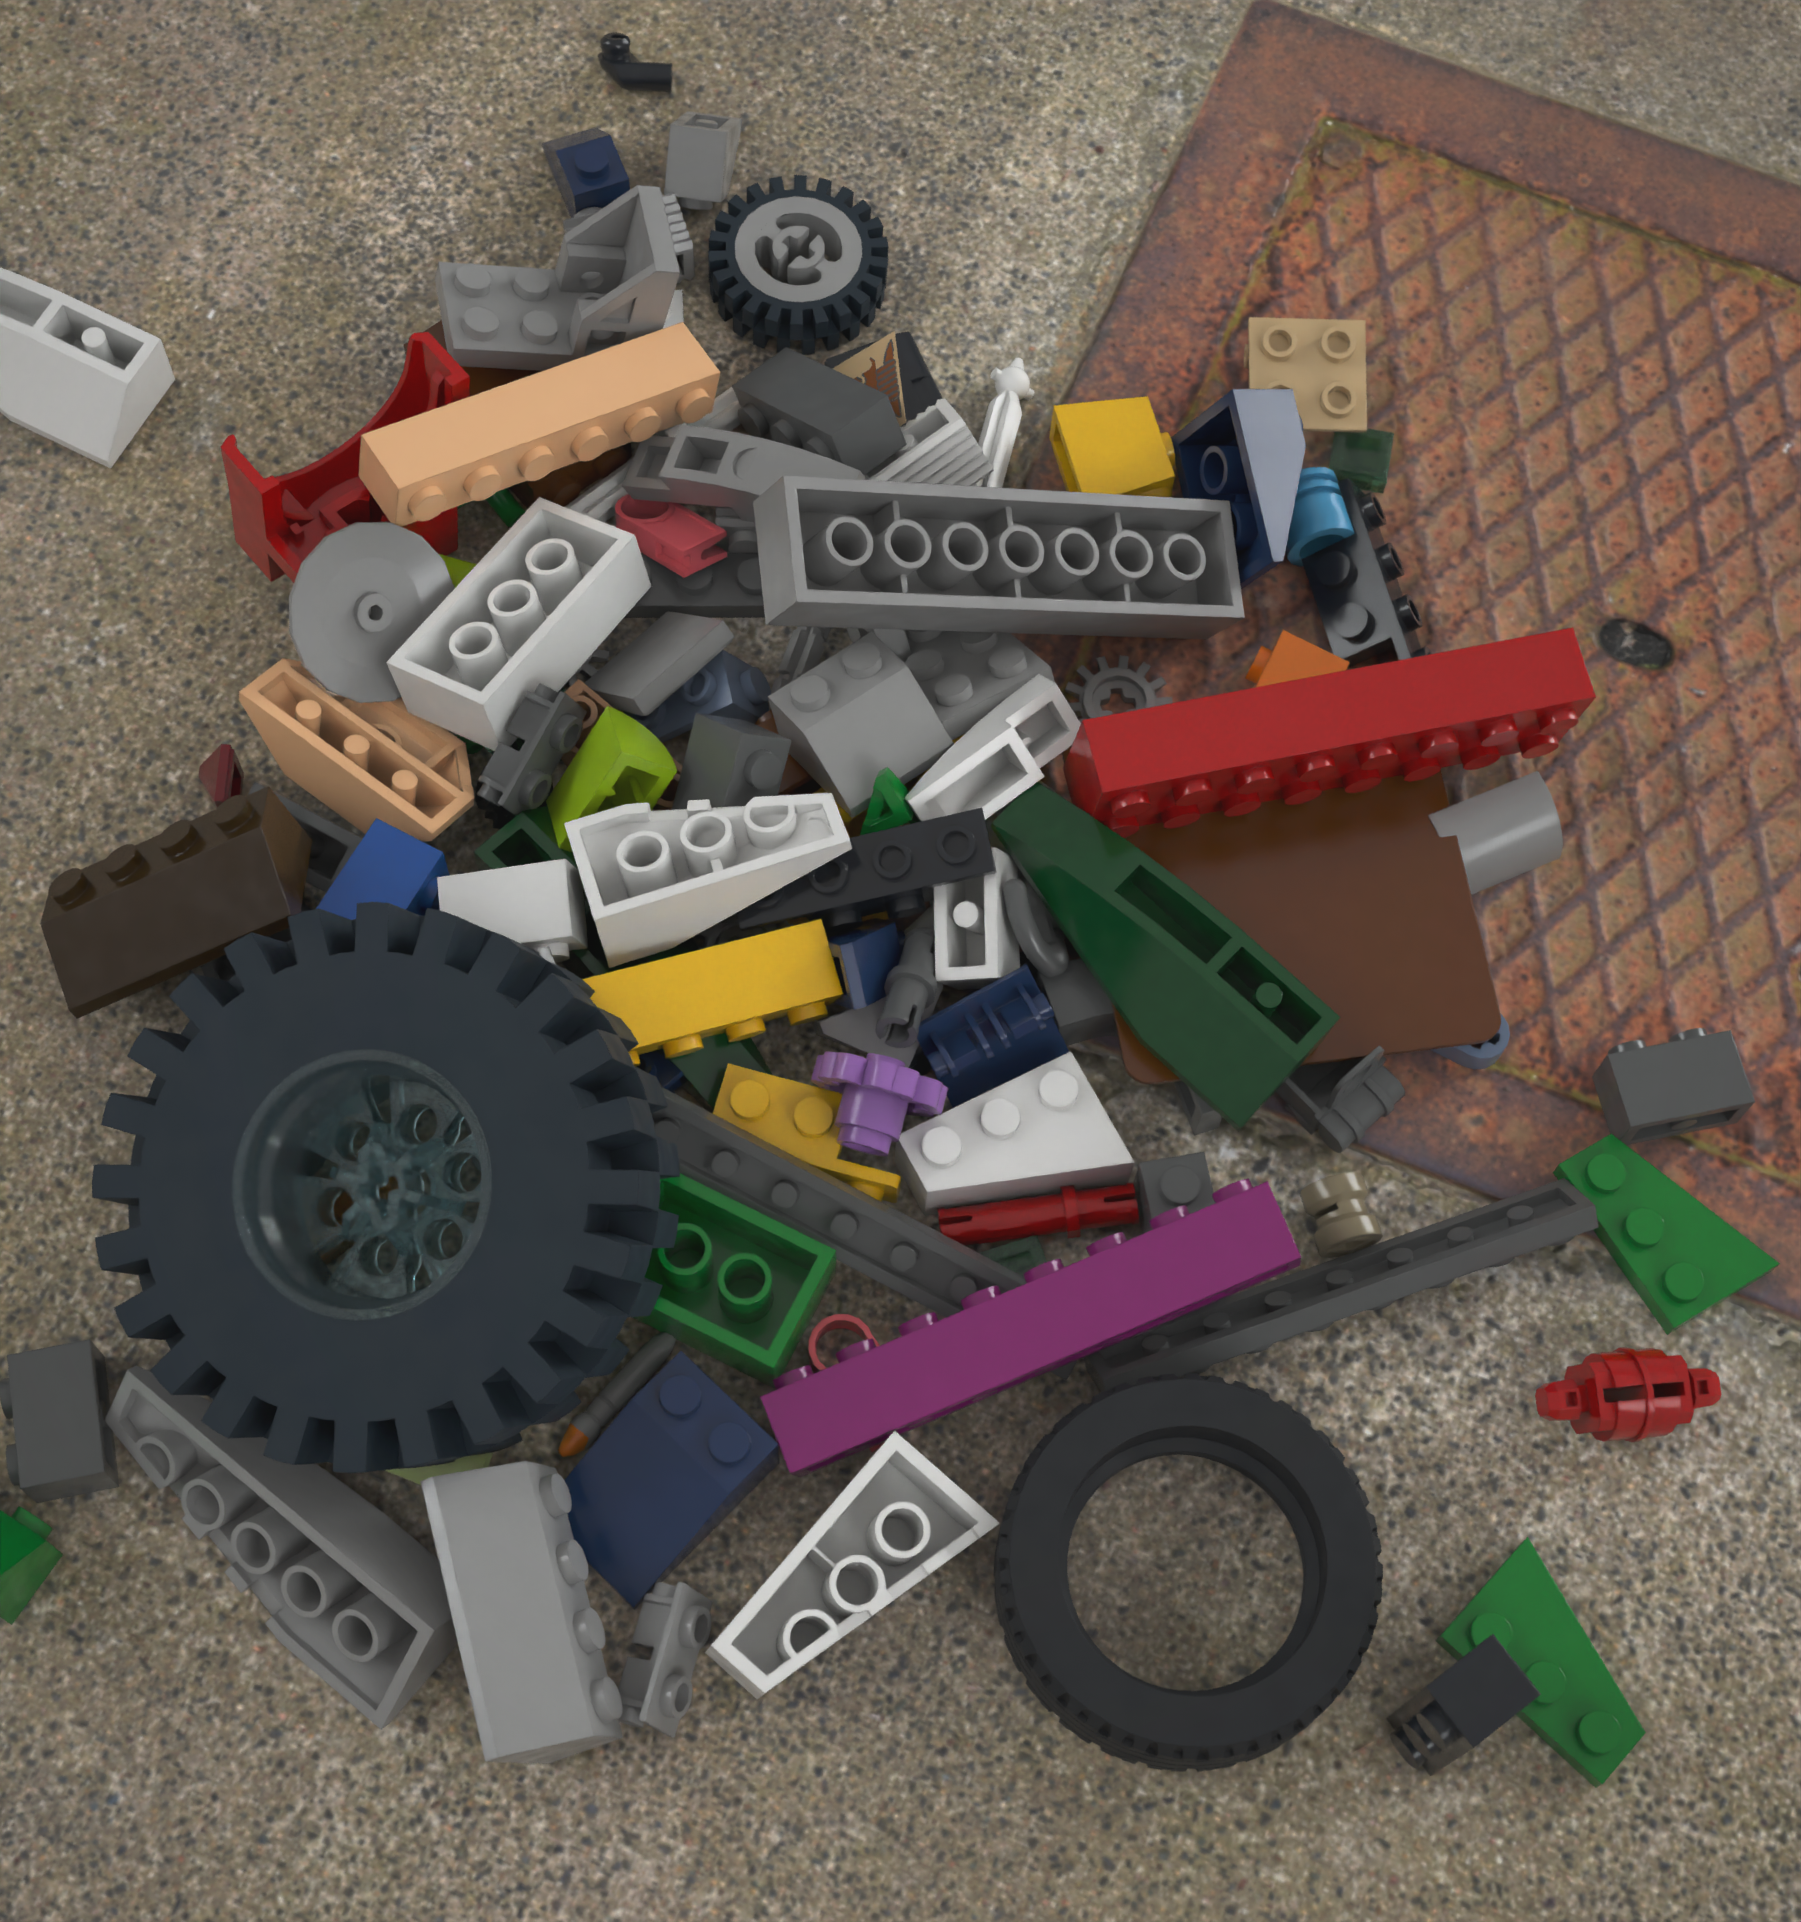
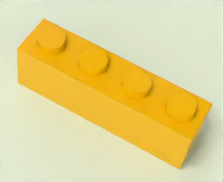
[582,919,843,1067]

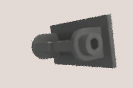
[477,683,587,816]

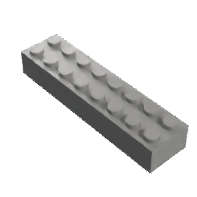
[753,475,1245,639]

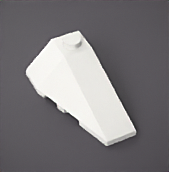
[564,793,852,968]

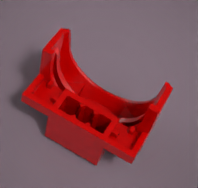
[220,332,470,583]

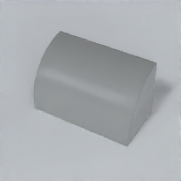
[1428,771,1563,895]

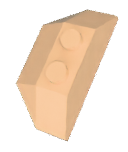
[239,658,475,842]

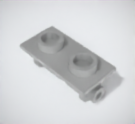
[618,1582,713,1738]

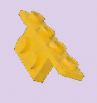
[713,1063,901,1203]

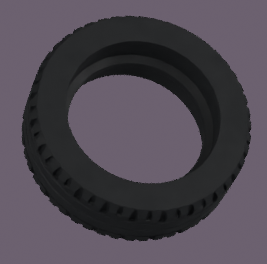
[994,1373,1383,1772]

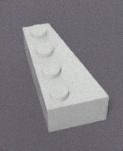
[705,1431,1000,1699]

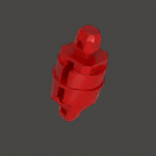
[1535,1347,1722,1442]

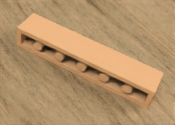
[358,322,721,527]

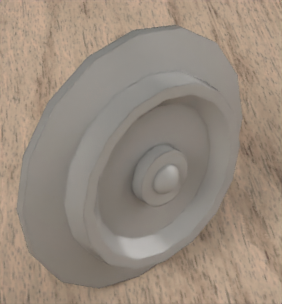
[289,522,455,703]

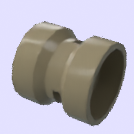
[1300,1172,1383,1258]

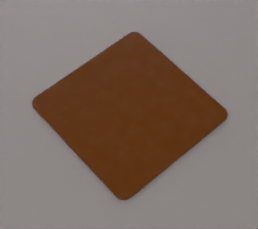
[1062,746,1501,1085]

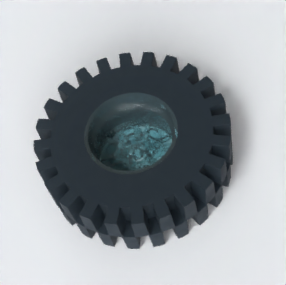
[92,902,680,1473]

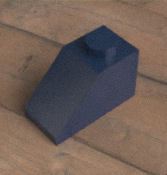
[542,127,630,218]
[825,918,906,1010]

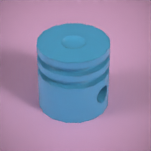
[1285,467,1355,567]

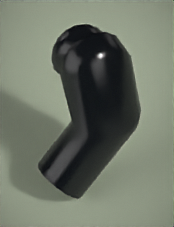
[598,33,673,92]

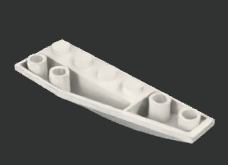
[0,268,175,469]

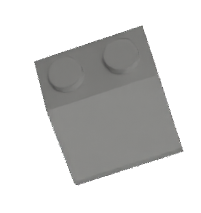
[768,631,954,818]

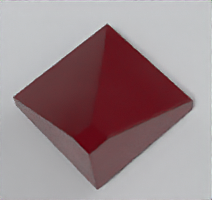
[199,744,244,809]

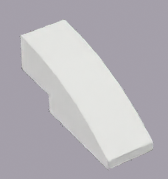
[904,674,1081,822]

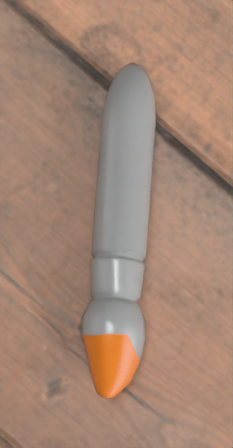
[558,1332,676,1457]

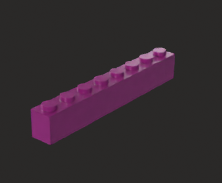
[760,1179,1301,1477]

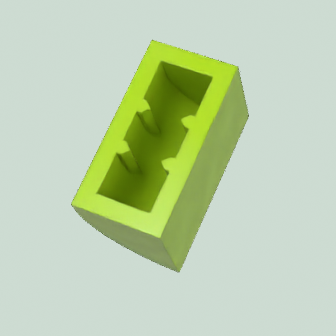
[546,706,677,852]

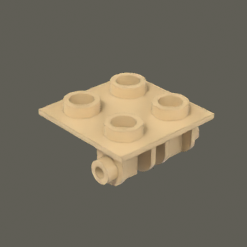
[1244,317,1367,433]

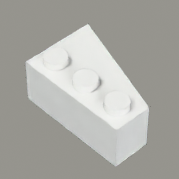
[894,1051,1135,1216]

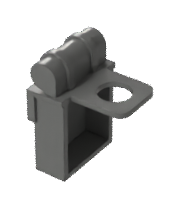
[1276,1046,1405,1153]

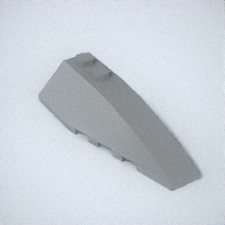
[104,1365,458,1729]

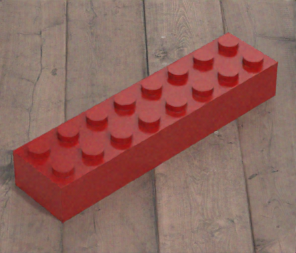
[1063,627,1596,838]

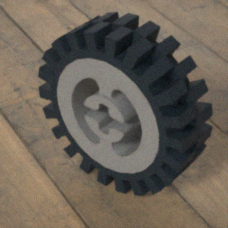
[708,175,888,355]

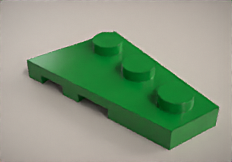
[1553,1134,1780,1335]

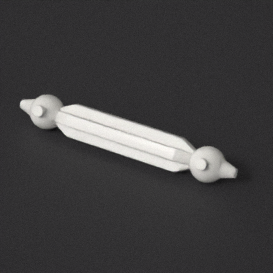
[978,358,1034,488]

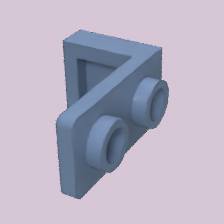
[624,650,771,743]

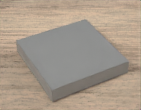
[585,611,735,716]

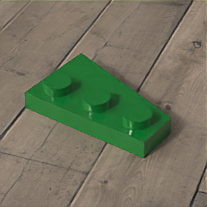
[1435,1537,1646,1788]

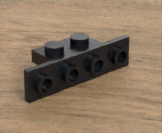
[1301,477,1432,668]
[737,808,997,933]

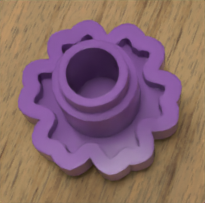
[811,1051,948,1156]

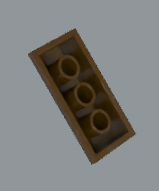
[40,786,312,1019]

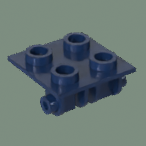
[917,965,1069,1108]

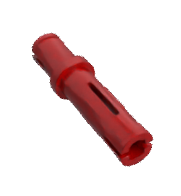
[937,1182,1139,1246]

